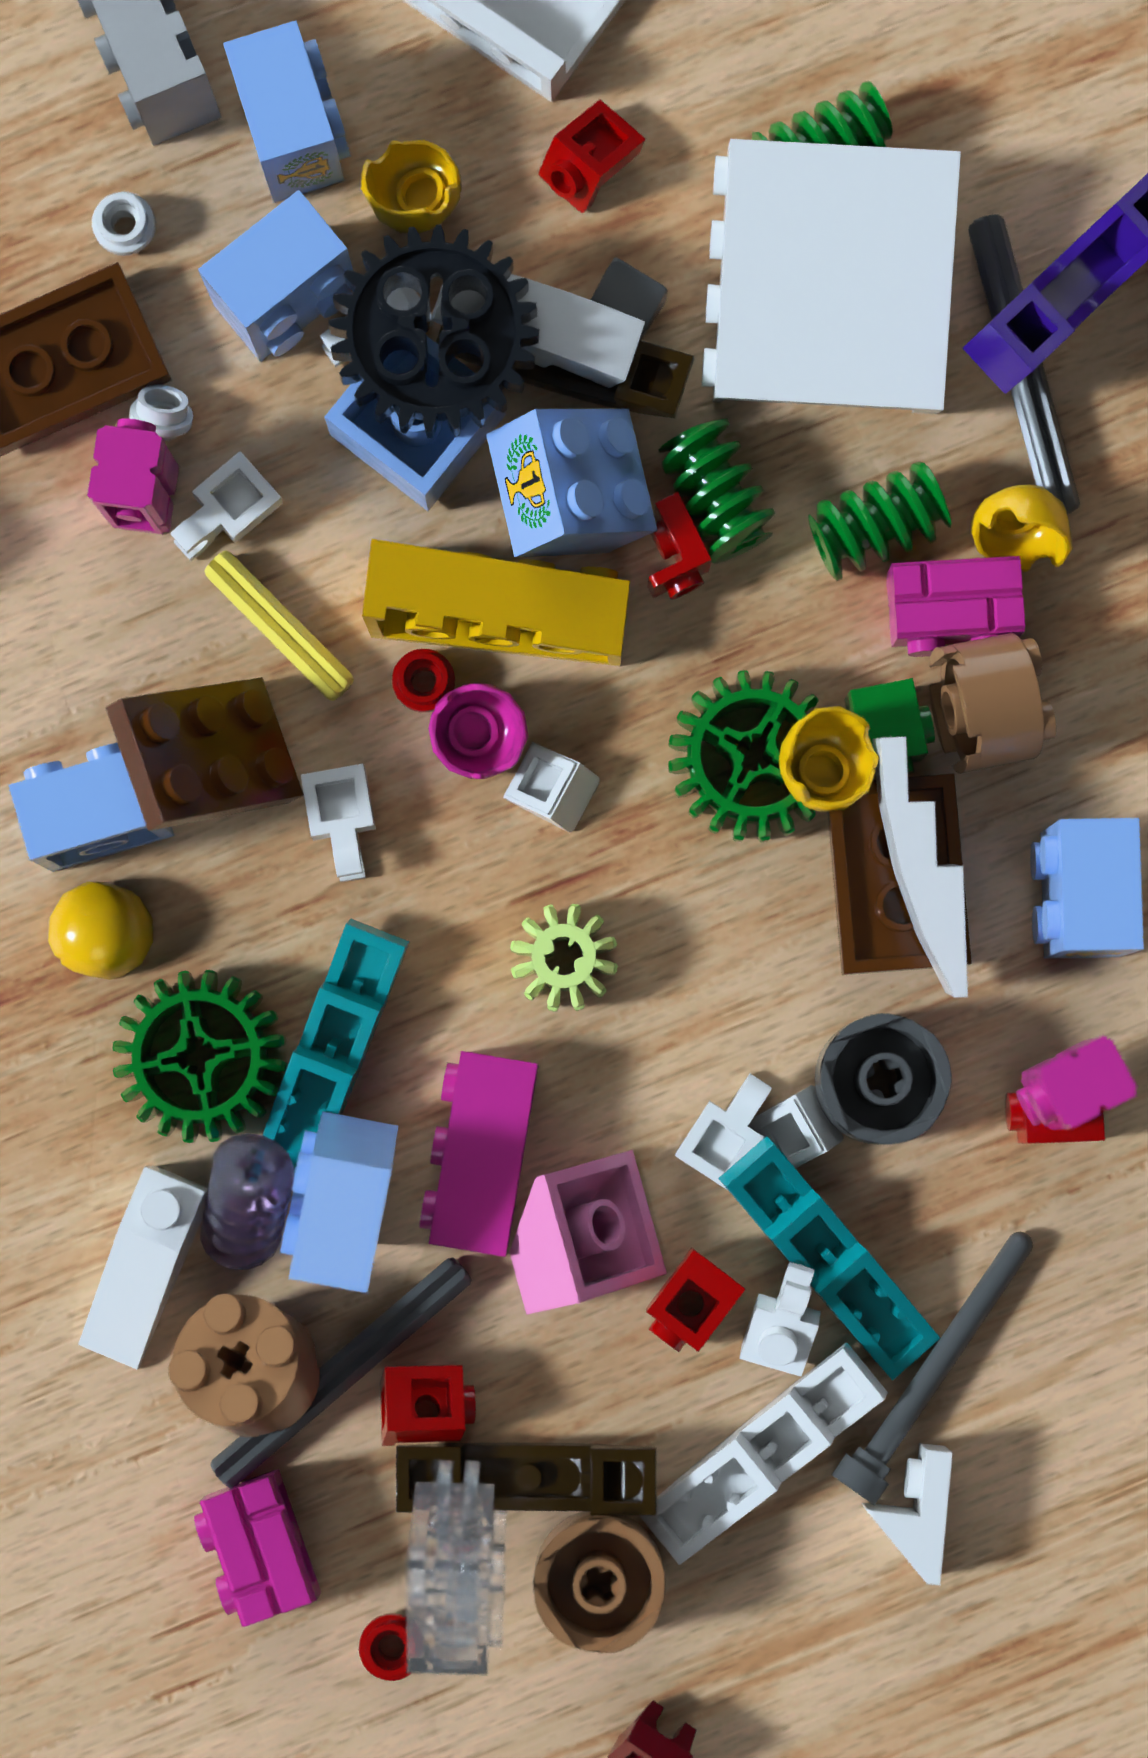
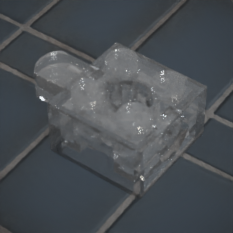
[407,1460,507,1675]

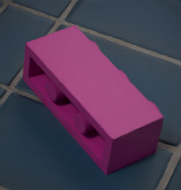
[419,1051,539,1257]

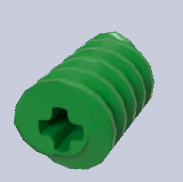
[752,81,893,147]
[658,418,775,564]
[808,461,952,581]

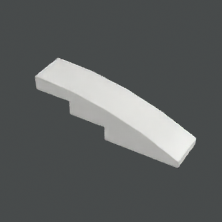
[872,737,968,998]
[639,1342,888,1565]

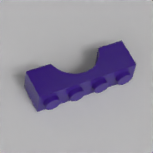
[963,173,1148,394]

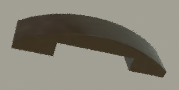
[436,325,694,418]
[396,1443,657,1515]

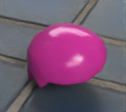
[428,683,529,779]

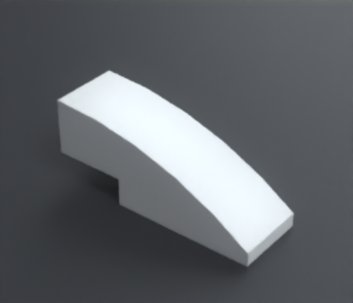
[430,274,645,388]

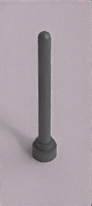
[832,1232,1033,1505]

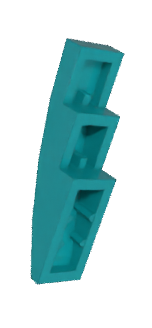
[251,918,410,1183]
[718,1136,940,1381]

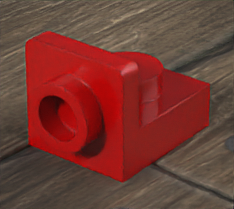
[538,99,646,213]
[647,492,712,600]

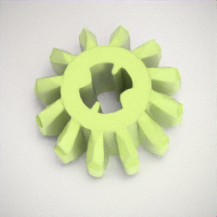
[510,904,618,1012]

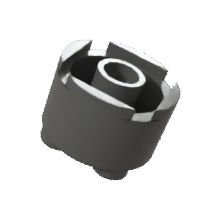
[815,1014,952,1145]

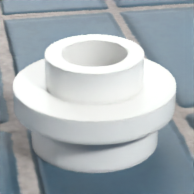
[92,192,156,256]
[129,385,193,441]

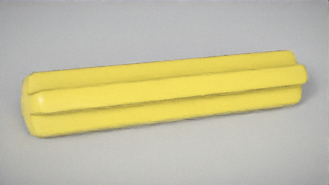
[204,550,354,701]

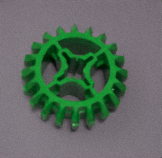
[668,670,819,842]
[112,970,287,1143]

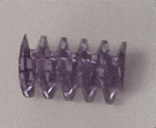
[200,1133,294,1270]

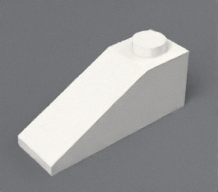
[78,1166,214,1369]

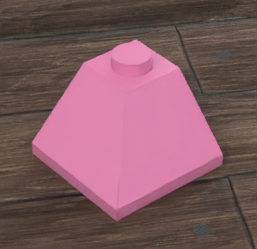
[509,1150,667,1315]

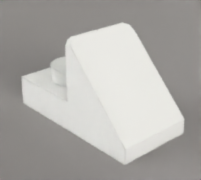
[862,1443,953,1585]

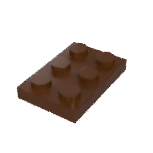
[0,262,172,457]
[105,677,304,831]
[827,773,972,975]

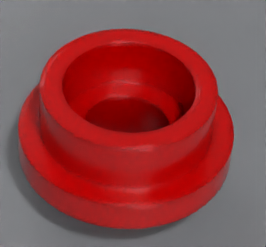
[392,649,455,713]
[359,1613,424,1681]

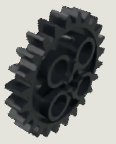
[328,225,539,438]

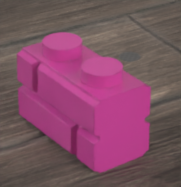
[87,418,179,535]
[887,556,1025,657]
[1016,1035,1137,1130]
[194,1469,321,1627]

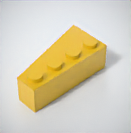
[362,539,630,666]

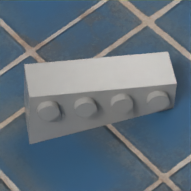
[78,0,221,146]

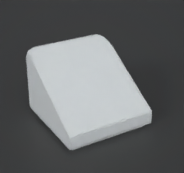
[503,742,600,832]
[748,1085,843,1168]

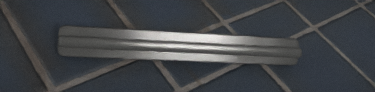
[968,214,1080,514]
[210,1257,472,1488]

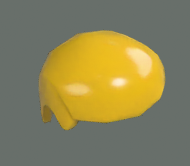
[361,140,462,234]
[971,485,1073,572]
[779,706,879,812]
[48,882,153,980]

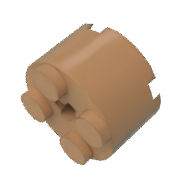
[929,633,1056,774]
[168,1294,320,1437]
[533,1511,666,1653]

